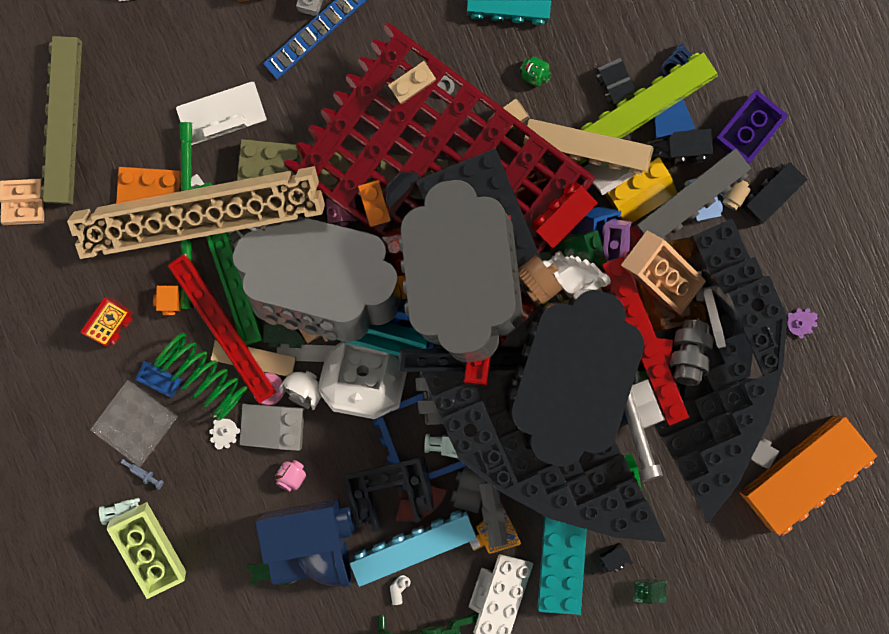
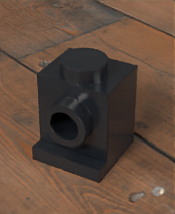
[599,543,633,573]

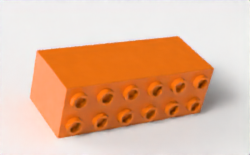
[739,415,877,536]

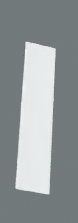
[277,344,335,362]

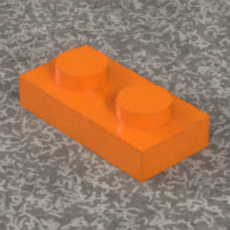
[358,180,391,227]

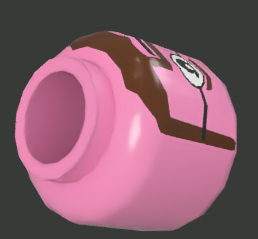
[275,460,306,492]

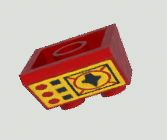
[81,297,133,347]

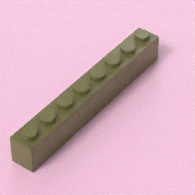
[41,36,82,205]

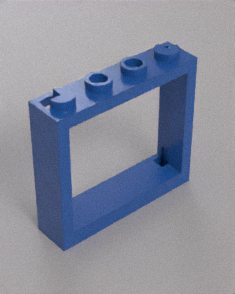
[373,393,466,490]

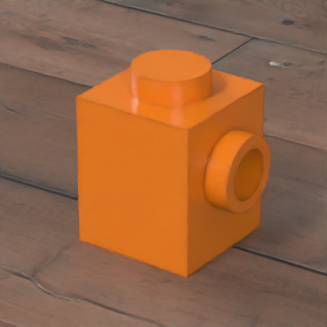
[153,286,181,315]

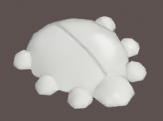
[209,419,240,449]

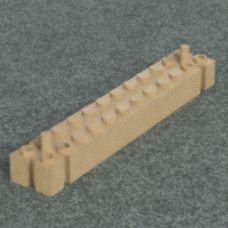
[67,166,325,259]

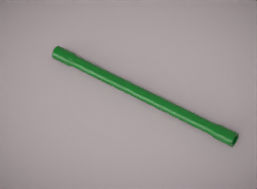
[180,122,192,309]

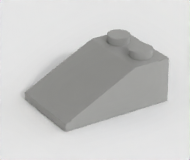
[240,404,305,450]

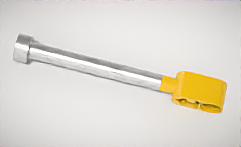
[624,390,663,482]

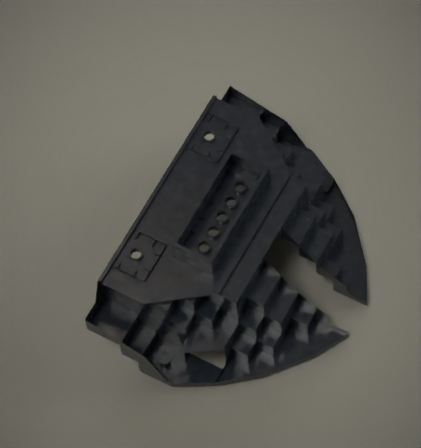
[422,218,788,542]

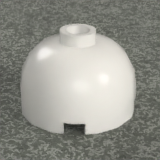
[279,371,321,410]

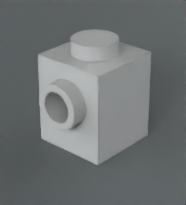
[751,437,779,469]

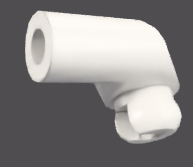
[390,575,410,605]

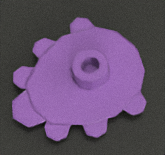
[788,308,818,338]

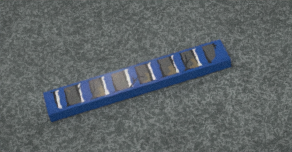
[263,0,368,80]

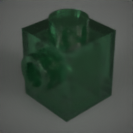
[635,578,667,604]

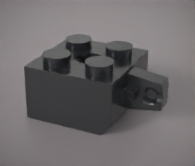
[651,129,713,165]

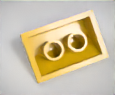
[605,157,677,223]

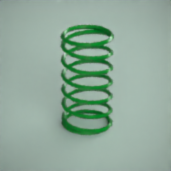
[154,333,247,421]

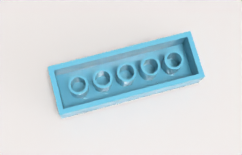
[350,510,477,587]

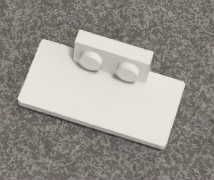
[176,82,267,146]
[469,554,533,634]

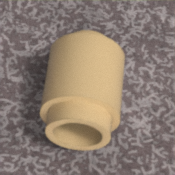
[722,180,750,211]

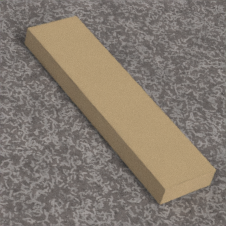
[211,340,296,376]

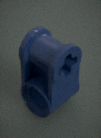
[659,42,693,78]

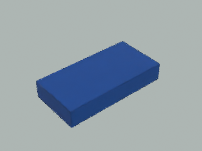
[135,361,182,398]

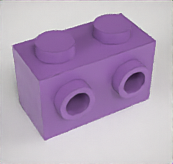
[602,219,632,262]

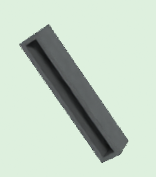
[634,149,751,241]

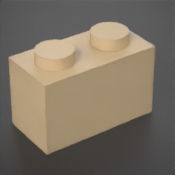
[388,61,436,104]

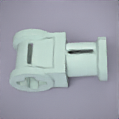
[425,434,458,458]
[99,498,140,525]

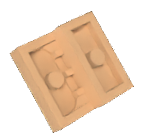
[0,179,44,225]

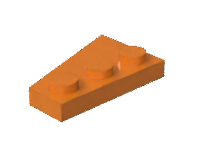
[116,167,181,204]

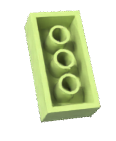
[107,502,186,599]

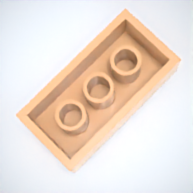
[621,230,706,315]

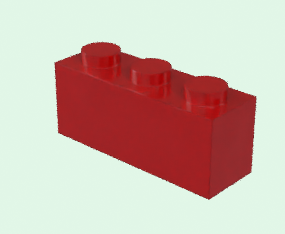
[531,182,598,248]

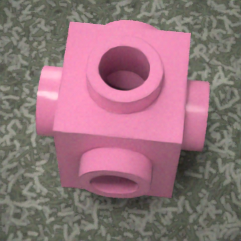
[326,198,357,227]

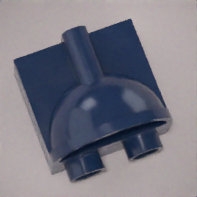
[256,499,354,588]

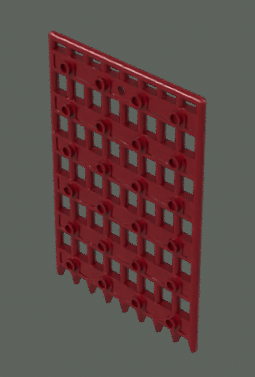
[284,22,595,254]

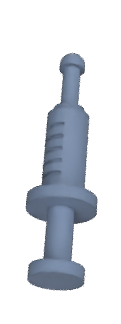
[121,459,164,490]

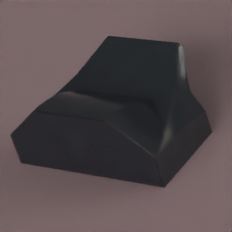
[385,171,421,207]

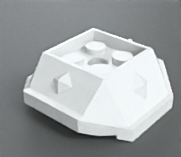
[318,341,407,419]

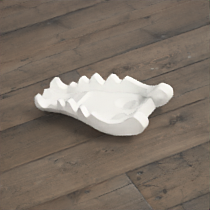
[543,251,611,298]

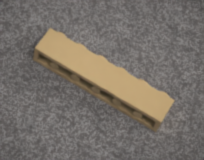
[523,119,653,175]

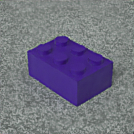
[713,90,789,164]

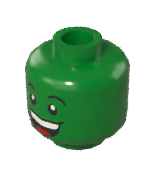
[519,57,552,87]

